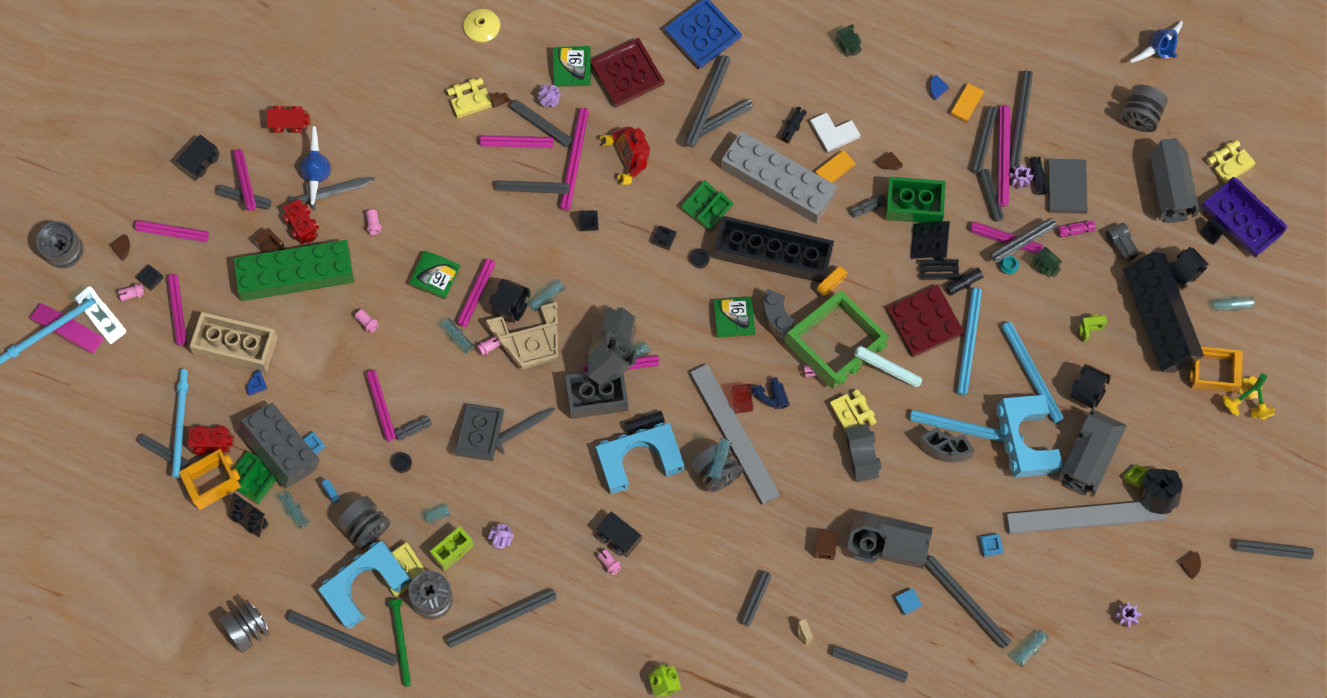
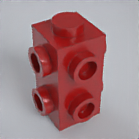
[267,106,311,133]
[282,199,319,244]
[188,426,234,455]

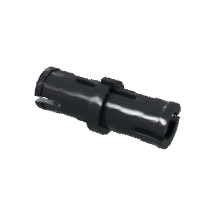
[779,107,807,144]
[1029,156,1048,195]
[945,267,984,296]
[625,410,665,434]

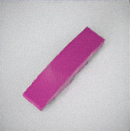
[30,303,104,354]

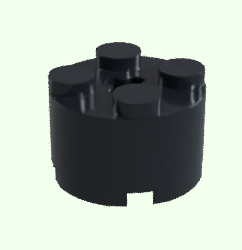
[1169,247,1210,291]
[489,279,530,323]
[1070,364,1111,410]
[1140,469,1183,514]

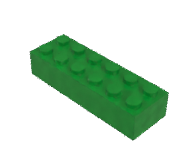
[234,240,355,301]

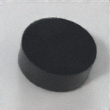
[691,249,710,269]
[392,453,412,473]

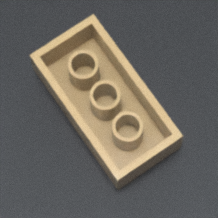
[190,312,278,372]

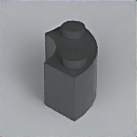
[763,289,795,344]
[845,424,882,482]
[919,427,974,462]

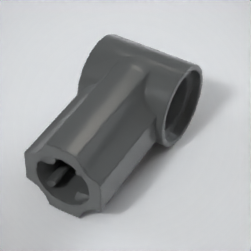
[1106,223,1140,262]

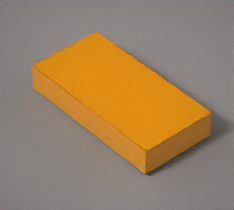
[950,83,985,123]
[815,150,856,183]

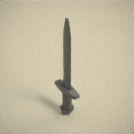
[288,177,375,210]
[496,408,555,454]

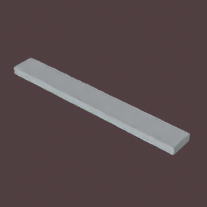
[690,364,780,505]
[1007,502,1166,534]

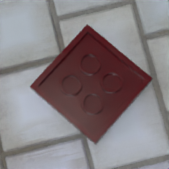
[591,37,665,108]
[887,284,964,358]

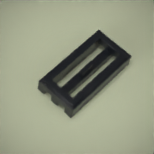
[920,259,960,280]

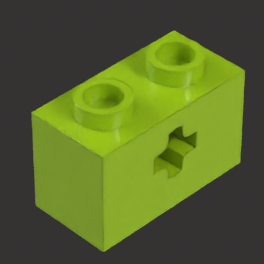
[430,526,474,572]

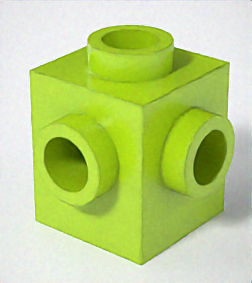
[648,665,682,697]

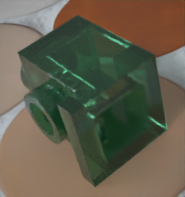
[836,24,862,57]
[1030,246,1062,278]

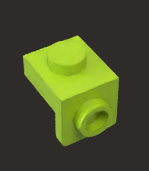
[1078,314,1107,342]

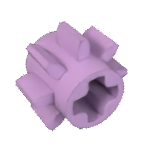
[538,84,561,107]
[1009,165,1033,190]
[488,524,514,548]
[1115,602,1141,629]

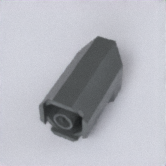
[1146,138,1199,223]
[588,307,637,385]
[1058,409,1127,497]
[847,513,932,569]

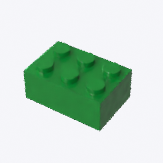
[885,177,946,223]

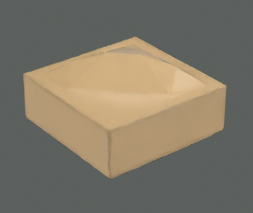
[798,619,813,645]

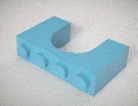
[996,395,1063,478]
[596,423,684,495]
[318,540,412,629]

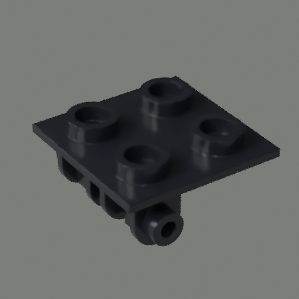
[911,221,950,260]
[228,493,269,538]

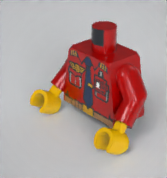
[599,127,650,185]

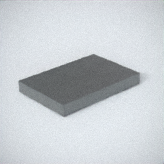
[1048,159,1088,214]
[454,404,505,461]

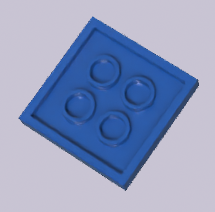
[664,0,742,69]

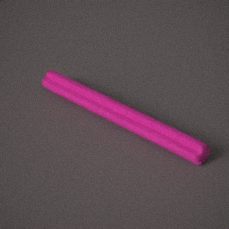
[998,105,1010,207]
[560,108,589,211]

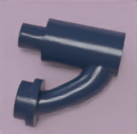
[751,377,790,410]

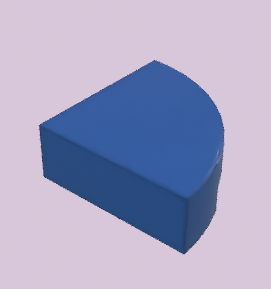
[930,75,949,100]
[247,370,267,396]

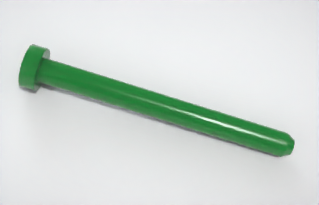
[388,599,411,687]

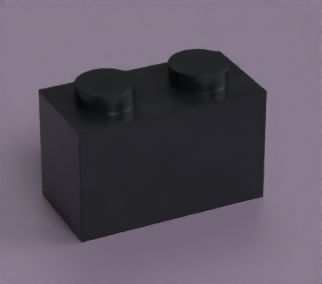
[176,134,220,181]
[596,511,642,558]

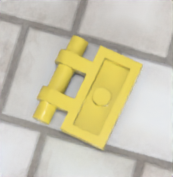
[447,77,492,119]
[1206,140,1256,185]
[830,390,877,431]

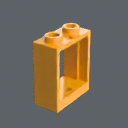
[1189,346,1243,393]
[179,449,241,510]

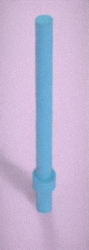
[0,298,96,365]
[172,369,189,478]

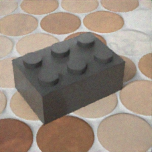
[565,372,629,419]

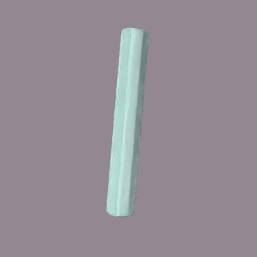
[854,346,922,387]

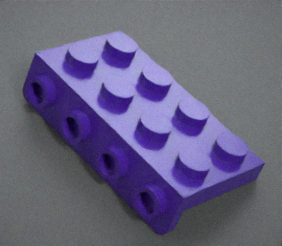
[1201,177,1287,258]

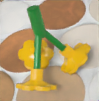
[1223,373,1275,419]

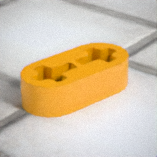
[816,266,848,297]

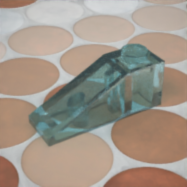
[73,286,126,343]

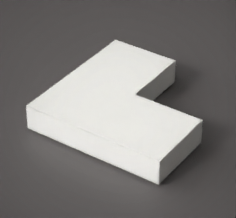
[810,113,861,153]

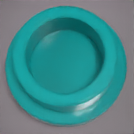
[1000,256,1019,274]

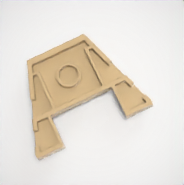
[486,302,558,370]

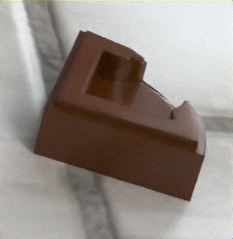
[490,92,511,108]
[876,152,903,170]
[111,234,130,261]
[1180,552,1201,579]

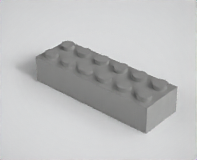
[721,131,837,224]

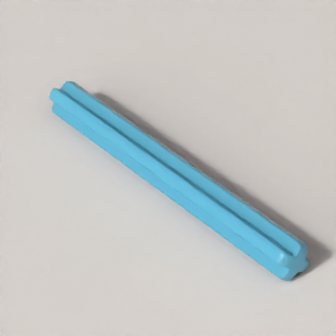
[957,288,982,396]
[1002,322,1063,423]
[910,410,1024,443]

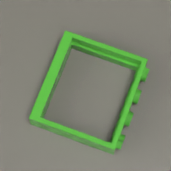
[784,290,889,389]

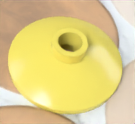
[463,9,500,42]

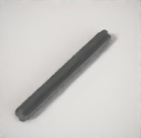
[685,55,730,148]
[1009,70,1033,172]
[925,556,1011,648]
[446,589,557,648]
[287,611,398,666]

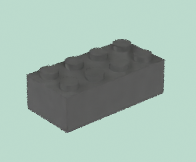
[238,402,319,489]

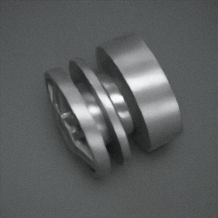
[1120,84,1168,133]
[36,221,84,269]
[691,442,743,493]
[337,496,390,549]
[409,571,453,620]
[219,600,270,653]

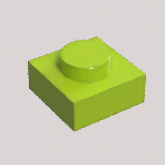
[1123,464,1149,487]

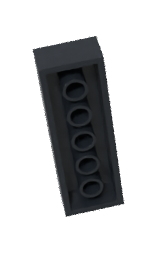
[714,216,834,283]
[1123,252,1205,373]

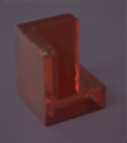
[731,383,753,414]

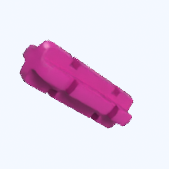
[1058,221,1095,237]

